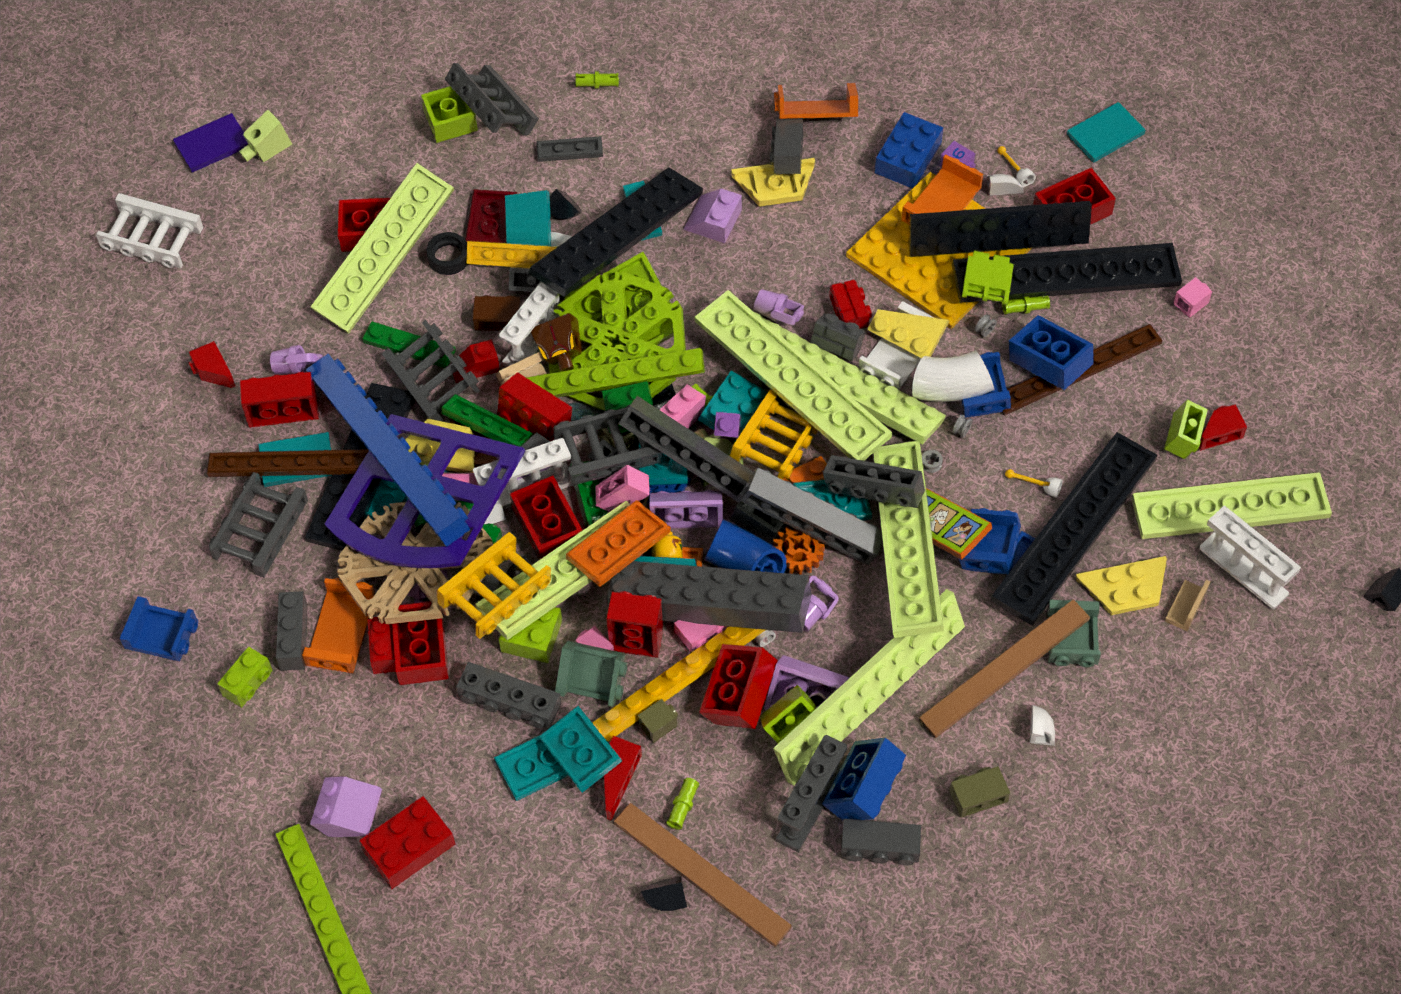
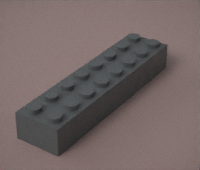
[606,561,812,633]

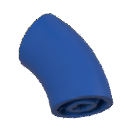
[704,519,786,573]

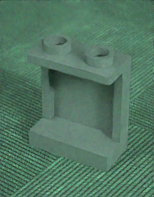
[1047,600,1101,667]
[555,641,628,707]

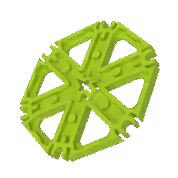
[549,271,686,412]

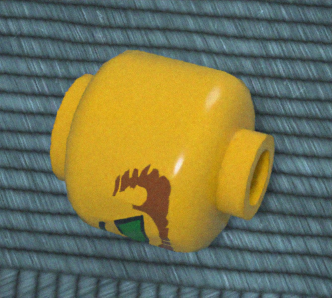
[651,532,683,558]

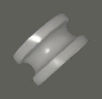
[975,314,997,337]
[952,415,973,438]
[922,450,943,473]

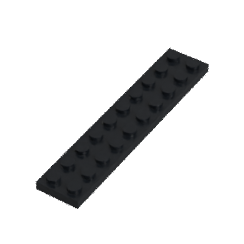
[529,167,703,297]
[952,243,1182,303]
[990,432,1158,626]

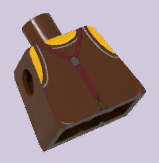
[531,313,582,372]

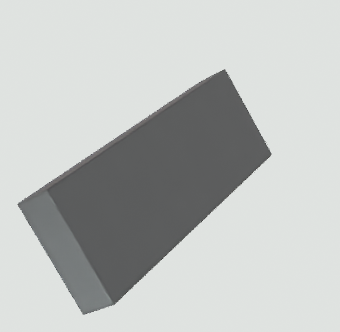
[537,136,603,162]

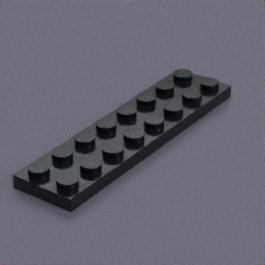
[909,201,1092,257]
[305,383,415,551]

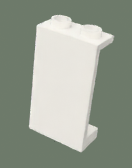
[859,301,934,390]

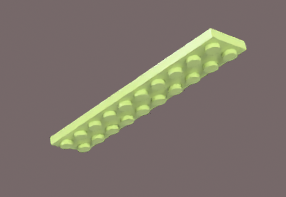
[695,290,892,461]
[754,312,946,445]
[873,441,944,638]
[773,589,965,786]

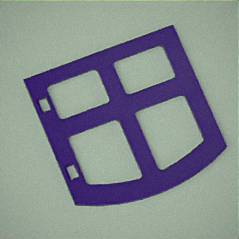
[325,414,525,568]

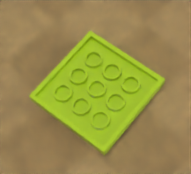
[565,252,685,352]

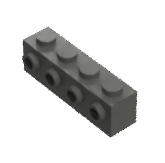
[823,455,925,508]
[456,662,561,729]

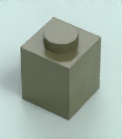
[638,699,678,743]

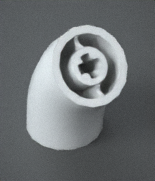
[912,350,994,402]

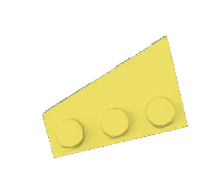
[867,309,949,358]

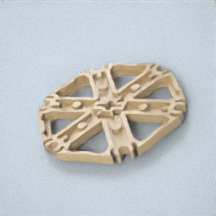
[337,502,493,624]

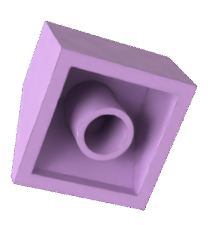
[684,189,742,243]
[310,777,382,837]

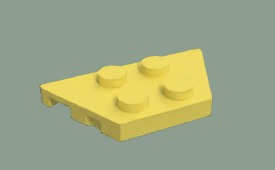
[731,158,815,207]
[405,419,475,473]
[1075,556,1167,615]

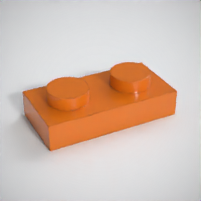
[783,456,827,484]

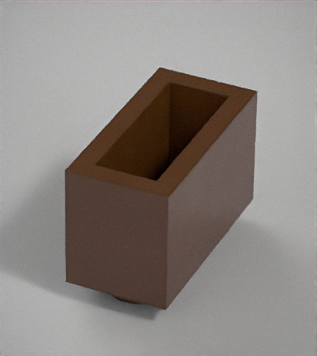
[473,295,521,331]

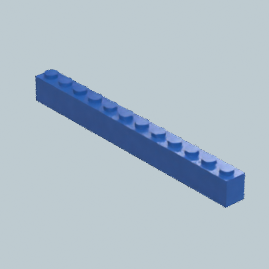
[306,354,470,547]

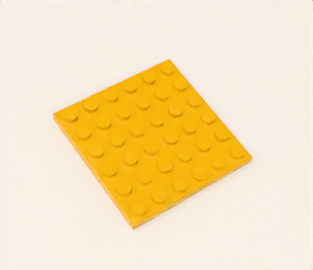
[846,172,1032,329]

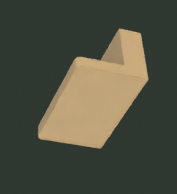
[495,352,546,386]
[1165,580,1211,632]

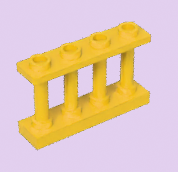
[730,389,818,480]
[437,532,551,639]

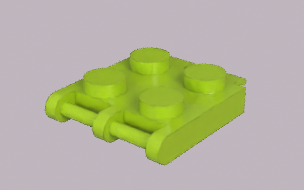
[962,251,1014,305]

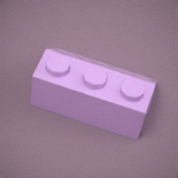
[650,490,723,529]
[764,655,850,710]

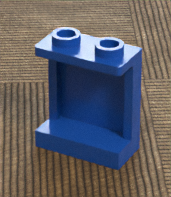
[961,352,1011,418]
[959,508,1021,574]
[120,596,198,662]

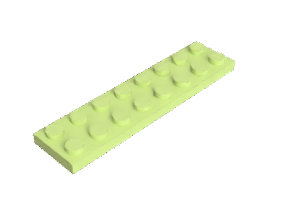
[311,163,454,334]
[1132,472,1332,539]
[475,501,631,640]

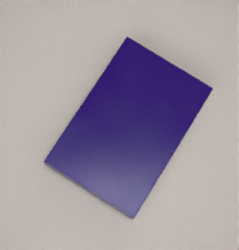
[173,113,248,173]

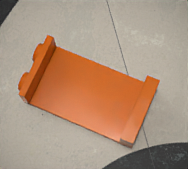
[774,83,858,119]
[901,154,983,225]
[302,578,375,673]

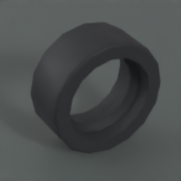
[426,232,468,275]

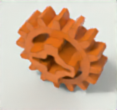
[773,526,825,575]

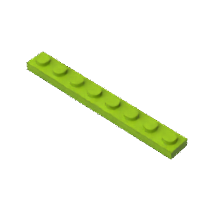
[526,348,705,398]
[276,824,372,994]

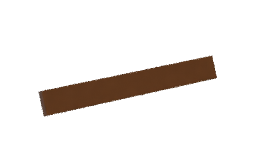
[1002,324,1163,416]
[207,449,369,477]

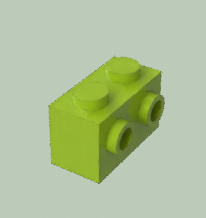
[1164,399,1208,459]
[217,646,273,708]
[759,684,816,743]

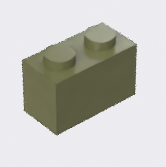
[949,766,1010,818]

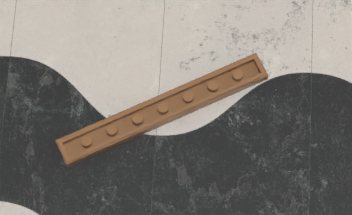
[919,599,1090,738]
[614,803,792,947]

